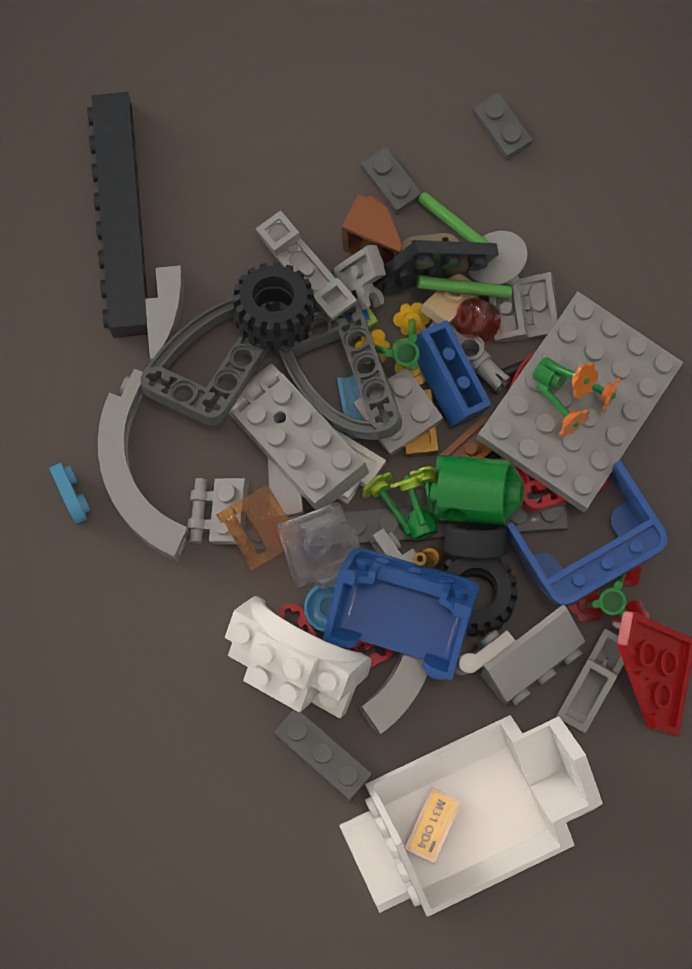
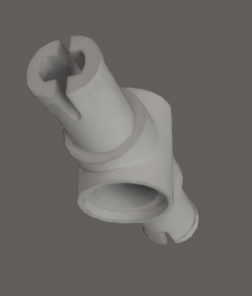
[430,321,511,393]

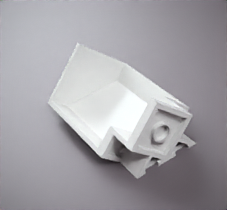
[339,715,603,917]

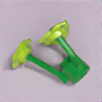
[362,466,440,541]

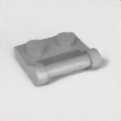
[455,629,516,675]

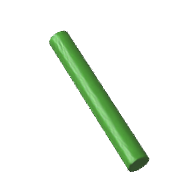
[418,192,490,243]
[417,275,512,299]

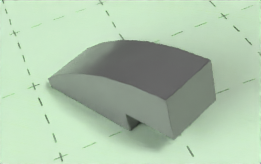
[145,265,184,360]
[556,626,624,734]

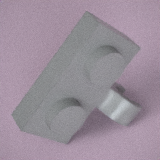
[333,245,386,310]

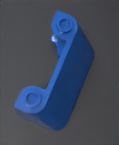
[323,549,479,680]

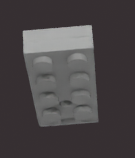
[228,363,369,513]

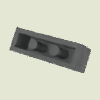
[273,709,372,803]

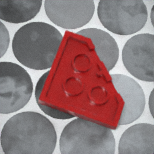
[617,612,692,736]

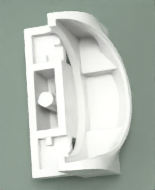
[225,596,371,718]

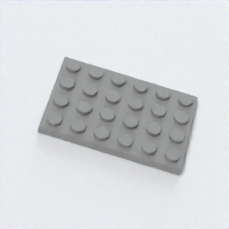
[475,291,683,512]

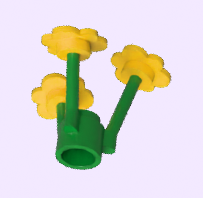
[355,302,430,385]

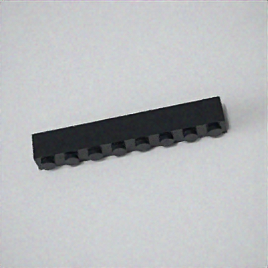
[87,92,148,338]

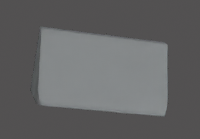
[268,458,303,517]

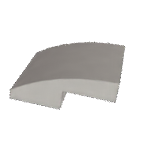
[489,272,559,342]

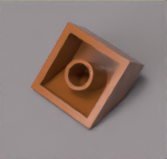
[342,194,403,265]

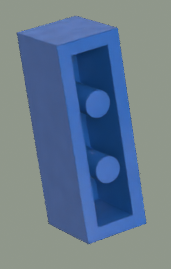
[415,320,492,428]

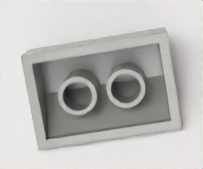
[480,604,586,706]

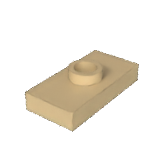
[420,274,479,324]

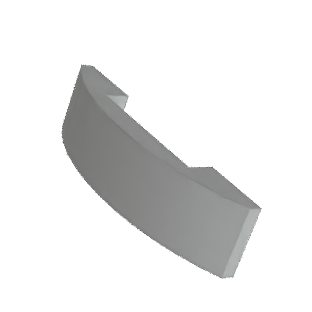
[256,210,357,321]

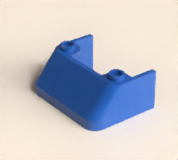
[506,460,667,607]

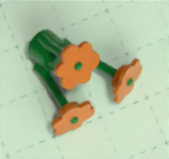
[533,357,621,438]

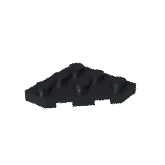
[372,240,499,294]

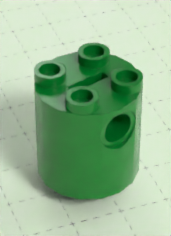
[430,455,524,526]

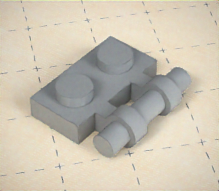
[187,478,249,545]

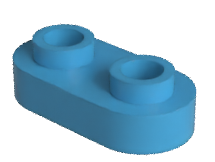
[49,462,91,525]

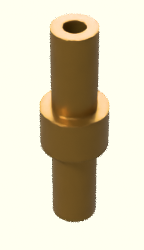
[414,547,449,568]

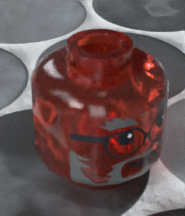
[454,298,501,342]

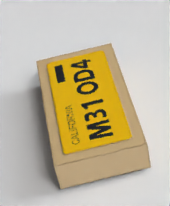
[404,787,463,864]

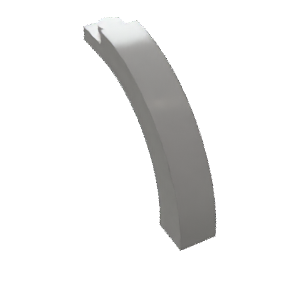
[98,369,190,563]
[357,528,427,735]

